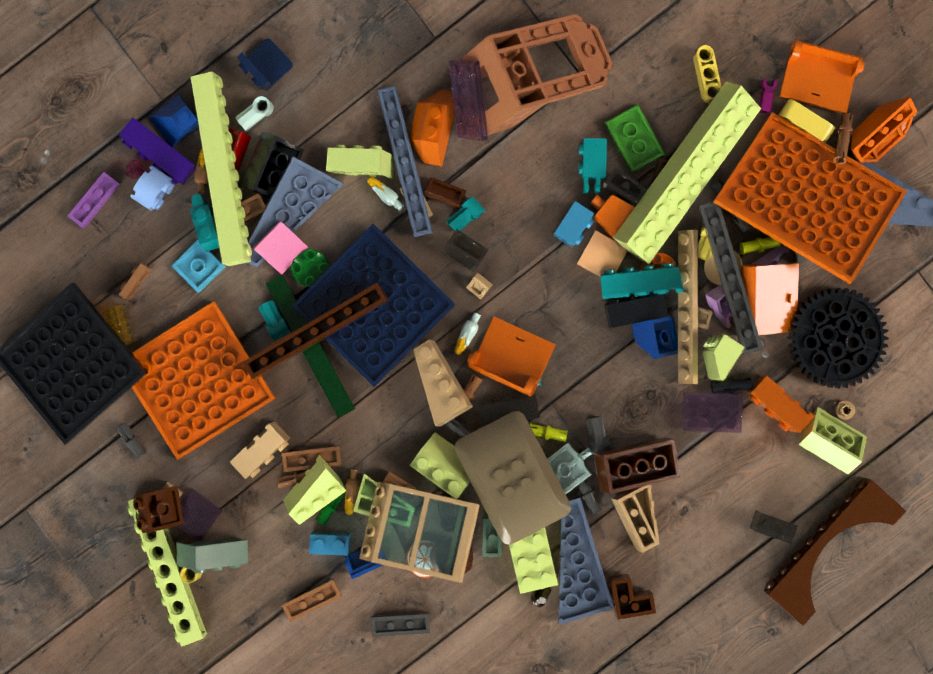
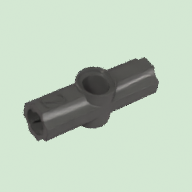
[586,416,610,476]

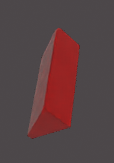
[229,129,251,172]

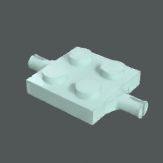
[547,443,593,495]

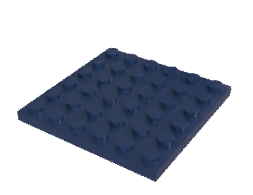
[292,224,456,387]

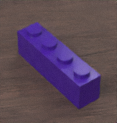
[119,117,196,185]

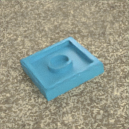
[171,240,226,293]

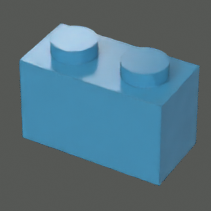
[553,201,595,247]
[309,531,351,556]

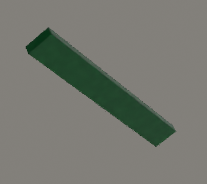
[266,275,356,418]

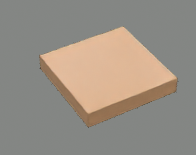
[577,230,627,277]

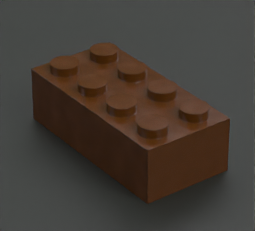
[594,437,680,494]

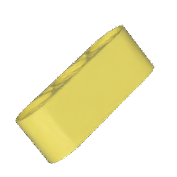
[693,45,722,104]
[778,99,835,143]

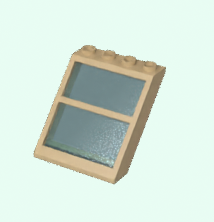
[359,482,480,583]

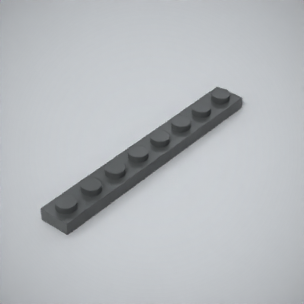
[699,202,763,355]

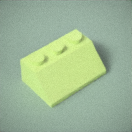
[702,334,745,381]
[799,407,867,474]
[410,432,470,499]

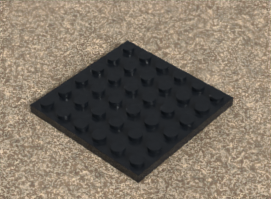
[0,283,148,445]

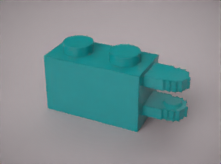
[578,138,607,194]
[190,194,220,252]

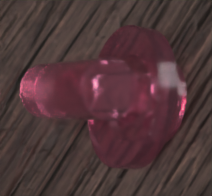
[125,160,149,179]

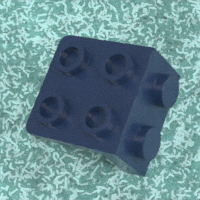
[237,38,293,91]

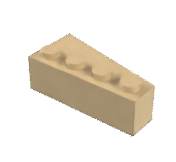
[413,340,473,427]

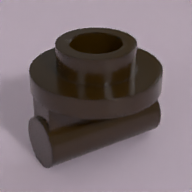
[531,587,552,607]

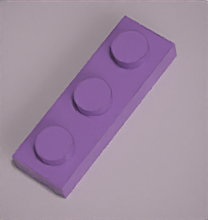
[68,172,121,229]

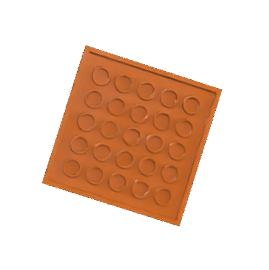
[132,301,276,460]

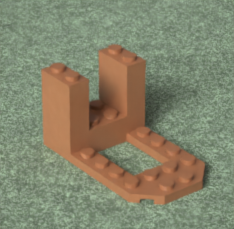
[453,14,612,137]

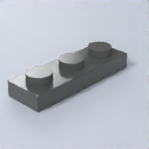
[371,612,430,637]

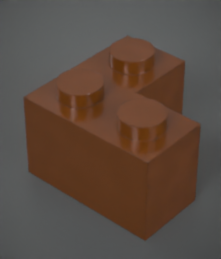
[609,574,656,620]

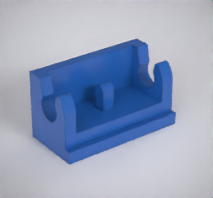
[345,547,387,579]

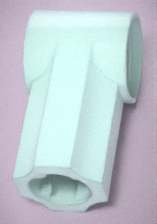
[235,96,274,131]

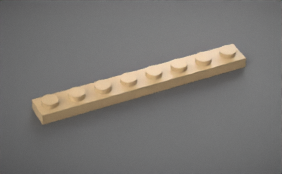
[678,230,698,384]

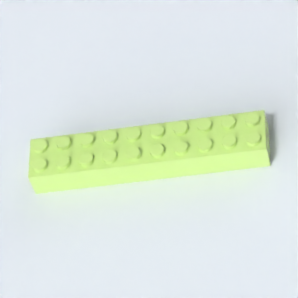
[613,82,761,264]

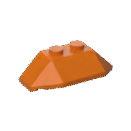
[409,90,460,167]
[851,97,917,163]

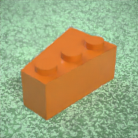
[747,375,815,433]

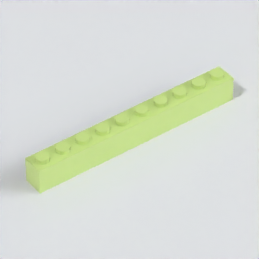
[191,71,252,266]

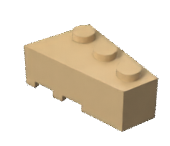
[230,422,290,479]
[611,485,660,553]

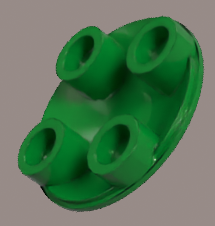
[291,249,330,287]

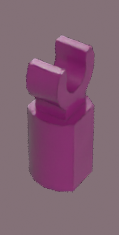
[759,78,777,114]

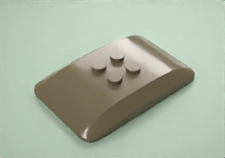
[454,411,571,544]

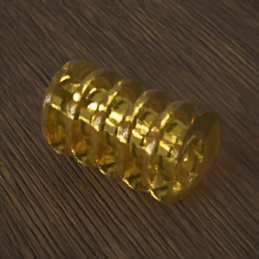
[102,304,138,345]

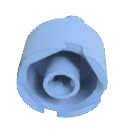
[130,166,175,211]

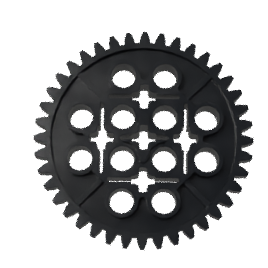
[787,288,889,389]

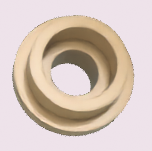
[835,401,855,420]

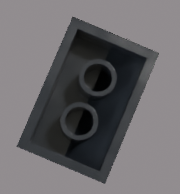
[241,132,304,198]

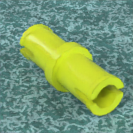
[739,237,781,254]
[530,423,568,442]

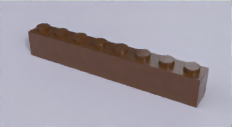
[242,283,390,379]

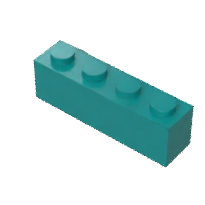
[600,263,683,299]

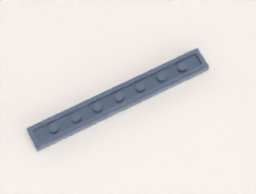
[377,85,433,238]

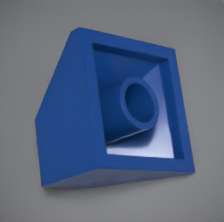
[149,94,199,148]
[632,316,678,359]

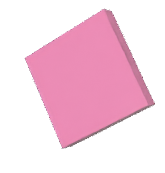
[253,221,308,275]

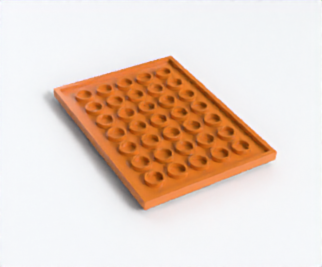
[714,112,907,284]

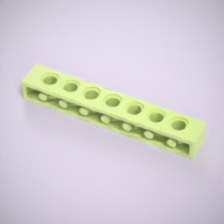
[127,498,207,647]

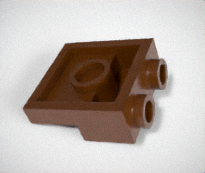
[133,486,184,533]

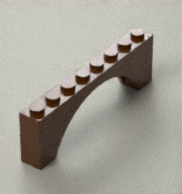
[764,478,906,626]

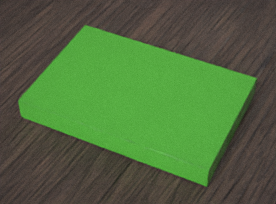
[604,104,665,173]

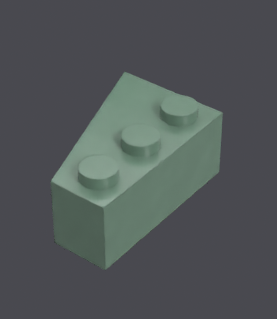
[177,538,248,573]

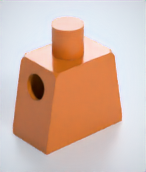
[590,195,635,240]

